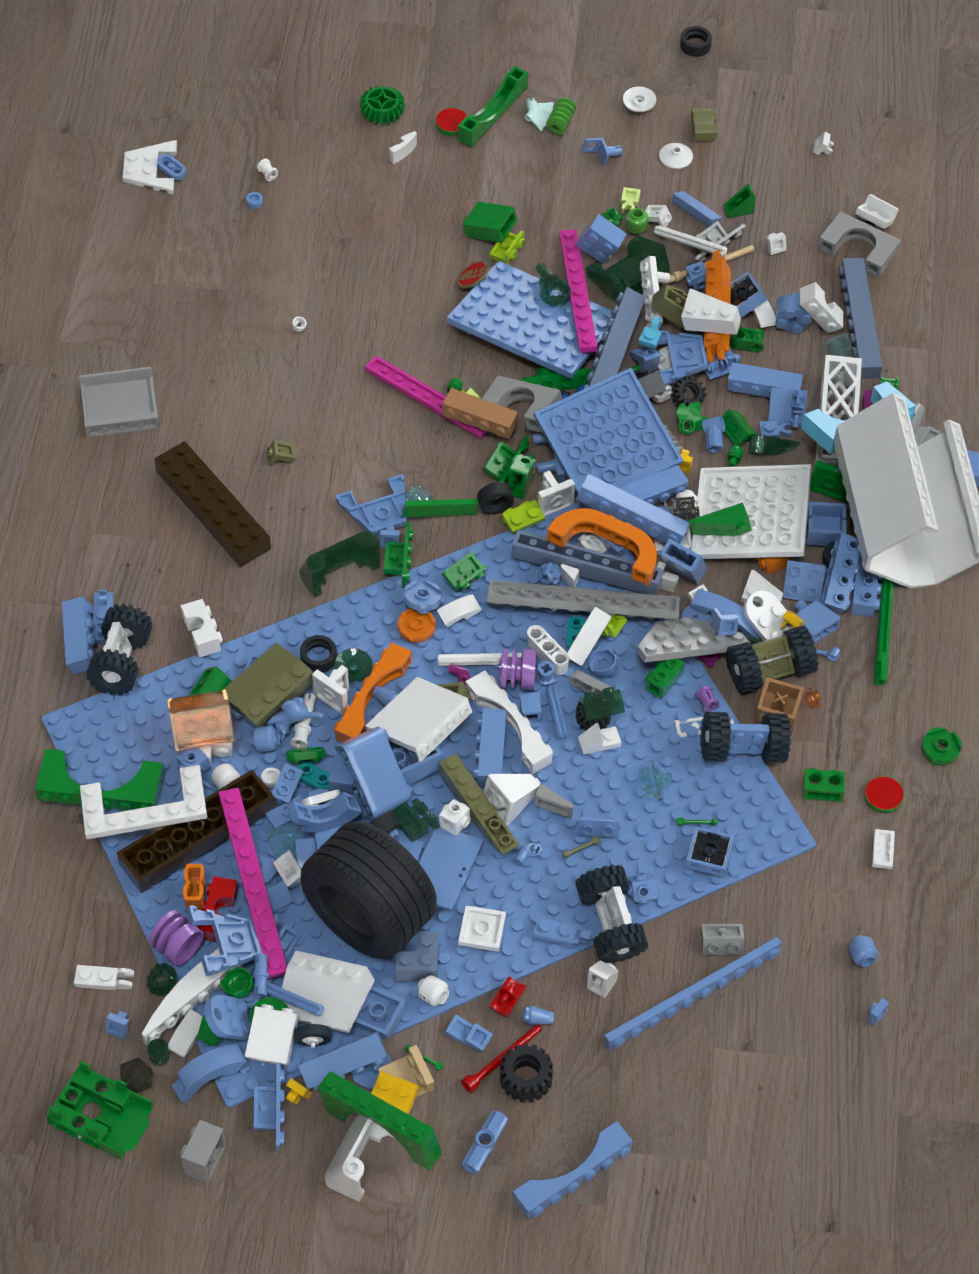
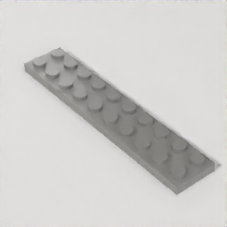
[487,580,680,621]

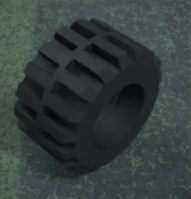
[500,1043,553,1103]

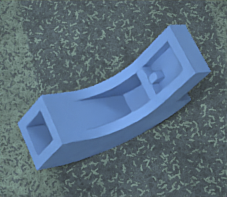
[288,792,362,832]
[172,1044,247,1103]

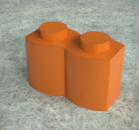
[183,864,206,911]

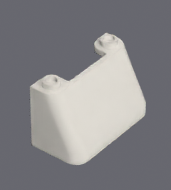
[325,1114,394,1202]

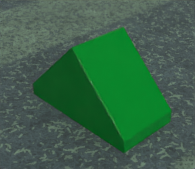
[723,184,756,218]

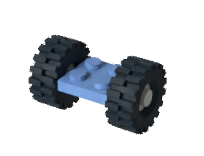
[700,712,791,763]

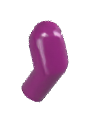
[448,664,471,686]

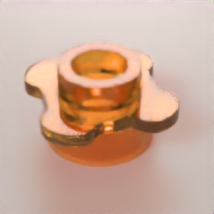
[805,687,822,708]

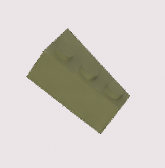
[651,285,696,334]

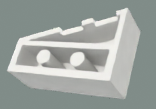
[681,288,741,334]

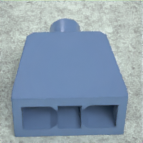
[794,600,840,644]

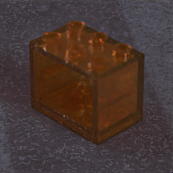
[167,690,235,751]

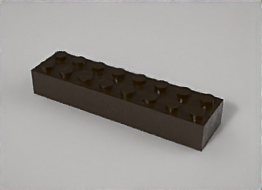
[154,441,271,568]
[116,770,276,893]

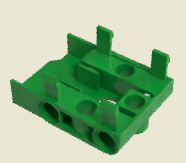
[47,1060,153,1160]

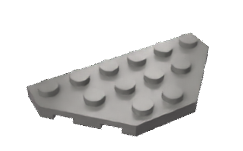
[637,617,750,662]

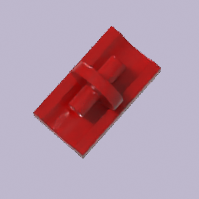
[489,976,526,1018]

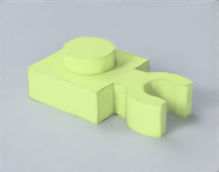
[621,187,641,214]

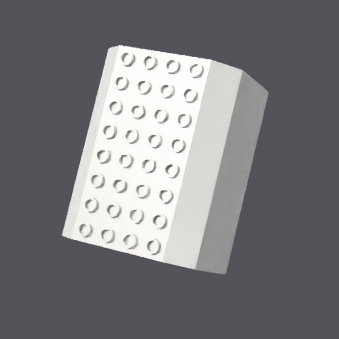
[834,393,979,588]

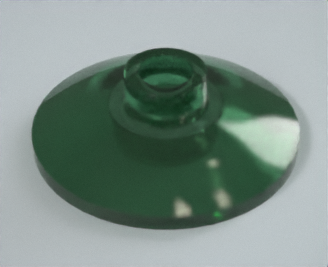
[334,648,373,682]

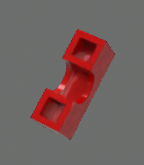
[197,876,239,942]

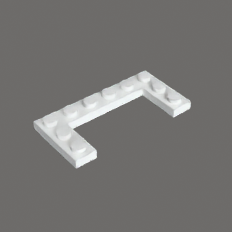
[80,765,207,839]

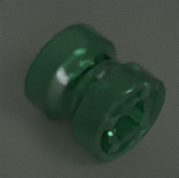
[147,1038,170,1067]

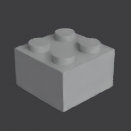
[180,1120,226,1183]

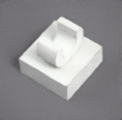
[813,131,834,155]
[767,232,787,255]

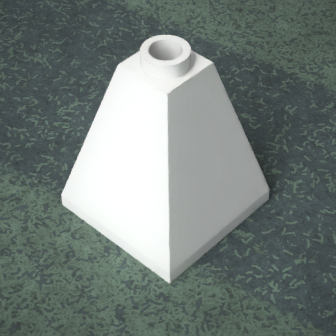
[483,774,540,826]

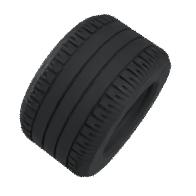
[300,822,437,959]

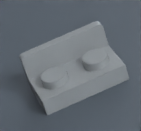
[701,924,745,955]

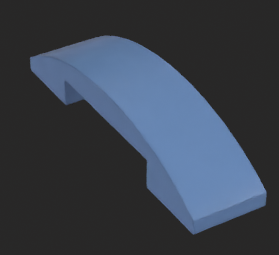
[690,589,760,642]

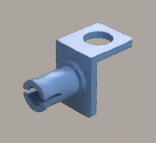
[582,138,622,166]

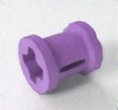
[695,686,719,712]

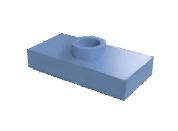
[266,795,303,832]

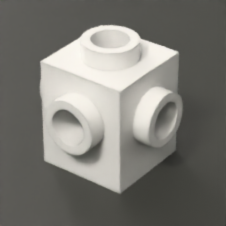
[439,799,471,836]

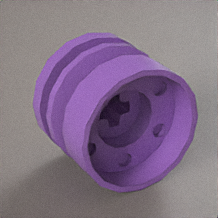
[499,648,536,690]
[148,910,204,966]

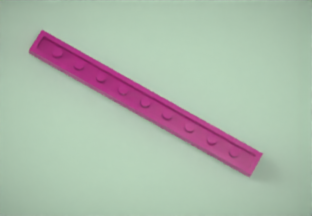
[559,229,597,353]
[219,788,287,979]

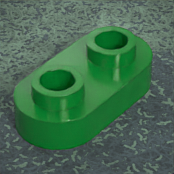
[286,747,326,764]

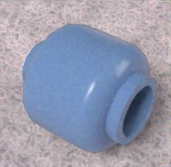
[250,725,280,752]
[848,935,878,967]

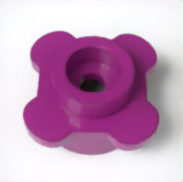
[698,653,721,667]

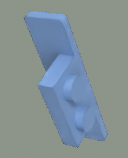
[253,1062,285,1151]

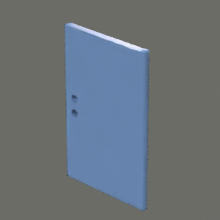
[419,825,484,911]

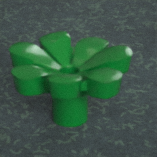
[601,208,623,227]

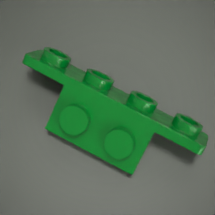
[521,366,592,390]
[482,435,530,482]
[384,522,413,588]

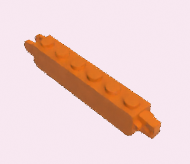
[704,250,731,363]

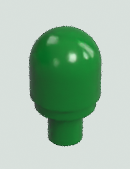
[447,378,463,393]
[727,445,743,467]

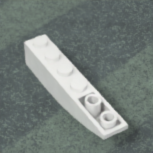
[142,948,243,1045]

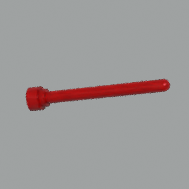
[461,1025,542,1094]

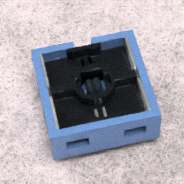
[730,271,768,318]
[685,826,735,878]

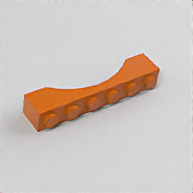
[334,642,412,743]

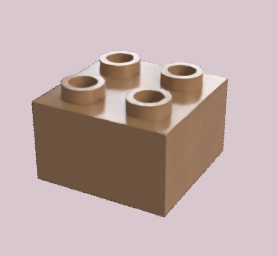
[755,677,804,731]

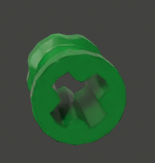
[879,376,899,390]

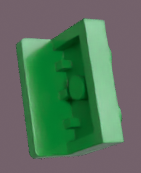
[442,551,488,592]

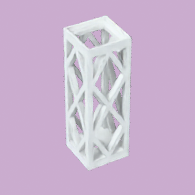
[815,355,862,465]

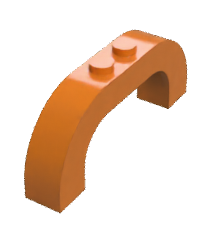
[547,508,657,586]

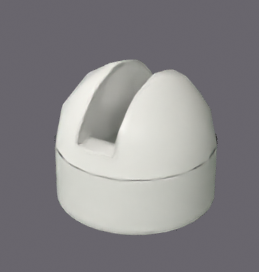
[292,317,307,332]

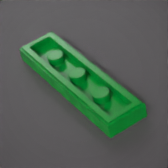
[402,499,479,517]

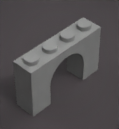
[818,211,901,278]
[482,376,562,433]

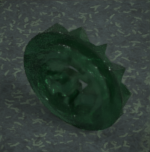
[146,963,177,996]

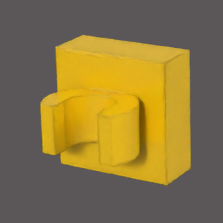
[679,449,693,474]
[781,611,806,629]
[286,1078,313,1104]

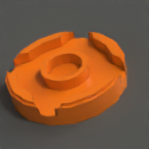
[397,608,435,643]

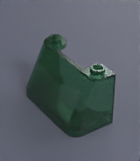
[585,235,671,303]
[299,531,380,598]

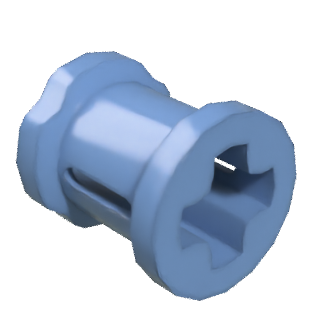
[537,661,555,686]

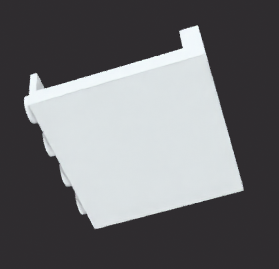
[365,677,472,762]

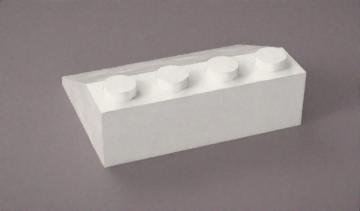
[282,951,375,1033]

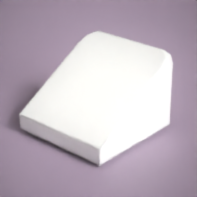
[560,564,579,587]

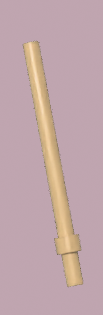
[661,245,755,286]

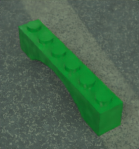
[458,66,529,147]

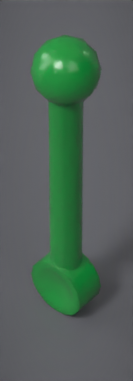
[676,817,718,826]
[405,1044,443,1071]

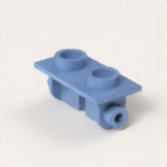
[272,763,303,806]
[577,816,618,837]

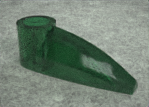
[748,434,800,455]

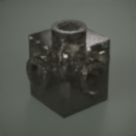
[673,496,700,526]
[120,1057,153,1093]

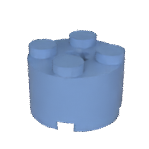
[776,292,812,334]

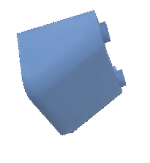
[334,727,413,820]

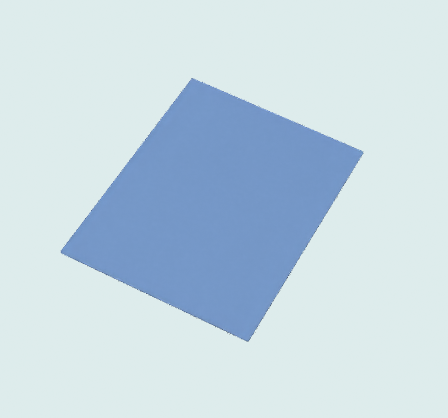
[42,502,816,1108]

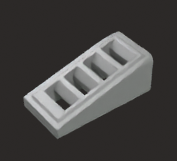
[535,784,574,819]

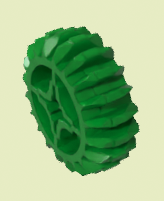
[360,85,405,125]

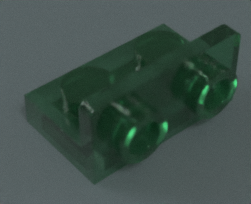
[579,686,625,721]

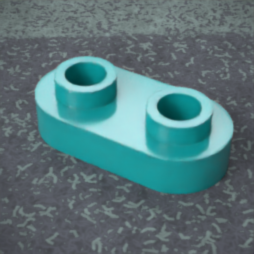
[566,616,586,650]
[298,762,330,791]

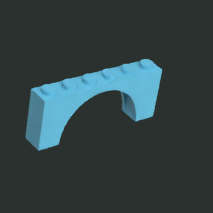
[801,382,916,454]

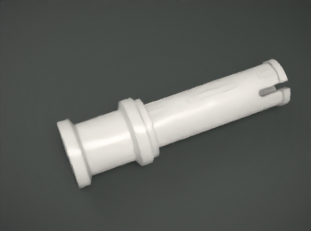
[290,693,317,749]

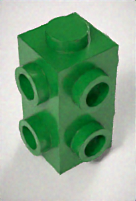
[645,658,685,699]

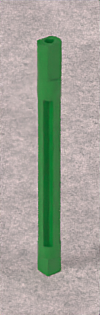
[874,577,894,686]

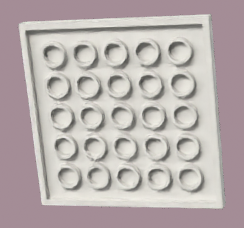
[691,464,812,559]

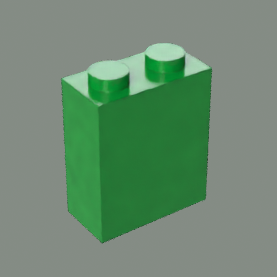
[462,201,518,243]

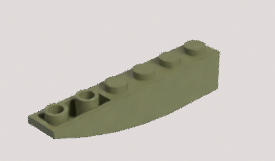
[439,753,519,855]

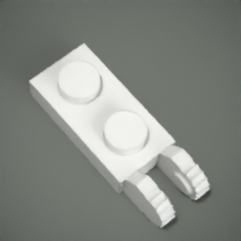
[74,965,134,990]

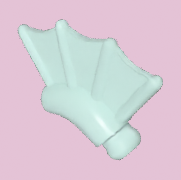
[525,98,554,131]

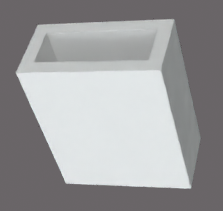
[245,1004,299,1067]

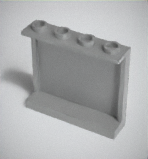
[79,367,160,438]

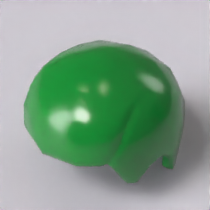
[220,968,254,999]

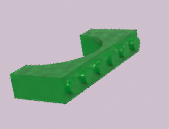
[35,749,164,811]
[317,1071,442,1171]

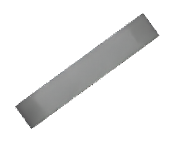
[569,670,623,707]

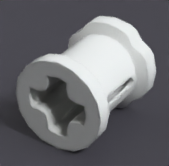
[257,159,278,181]

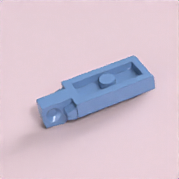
[533,916,591,947]

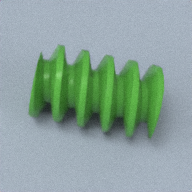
[546,98,576,135]

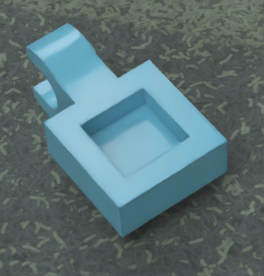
[639,316,662,349]

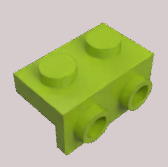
[489,231,525,265]
[501,500,546,535]

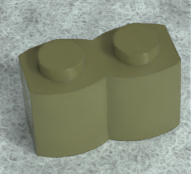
[691,107,718,142]

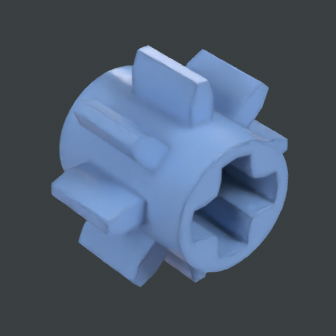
[538,562,562,585]

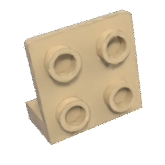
[378,1045,434,1098]

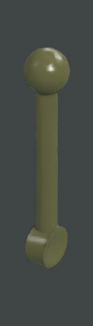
[562,836,600,858]

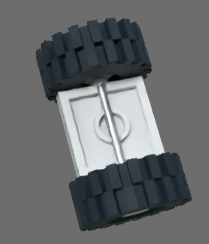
[86,604,153,696]
[575,865,648,963]

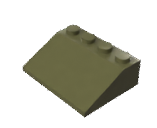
[219,642,314,729]

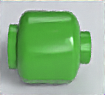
[625,208,649,234]

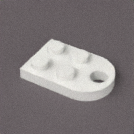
[743,591,791,641]

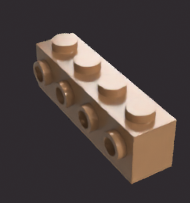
[442,388,518,439]

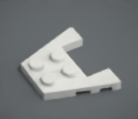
[123,140,177,194]

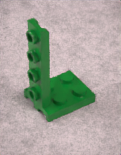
[810,460,849,504]

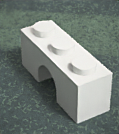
[800,282,843,334]
[180,599,223,658]

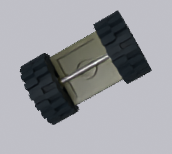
[726,626,819,694]

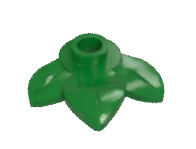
[676,401,709,435]

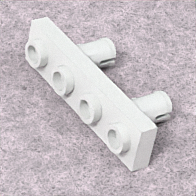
[640,256,670,328]

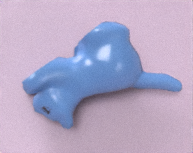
[267,697,323,736]

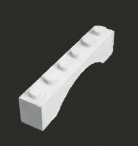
[466,671,553,775]

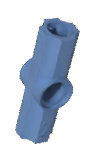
[461,1110,508,1174]

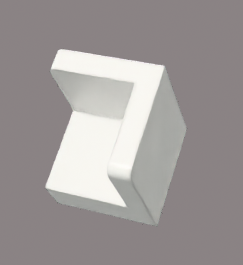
[657,561,679,592]

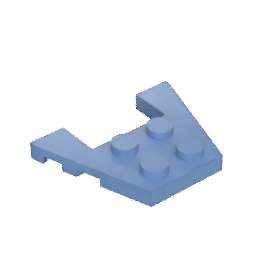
[658,330,708,386]
[335,474,407,536]
[187,906,262,976]

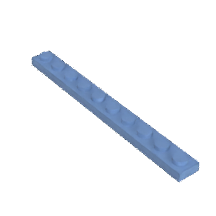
[604,937,782,1050]

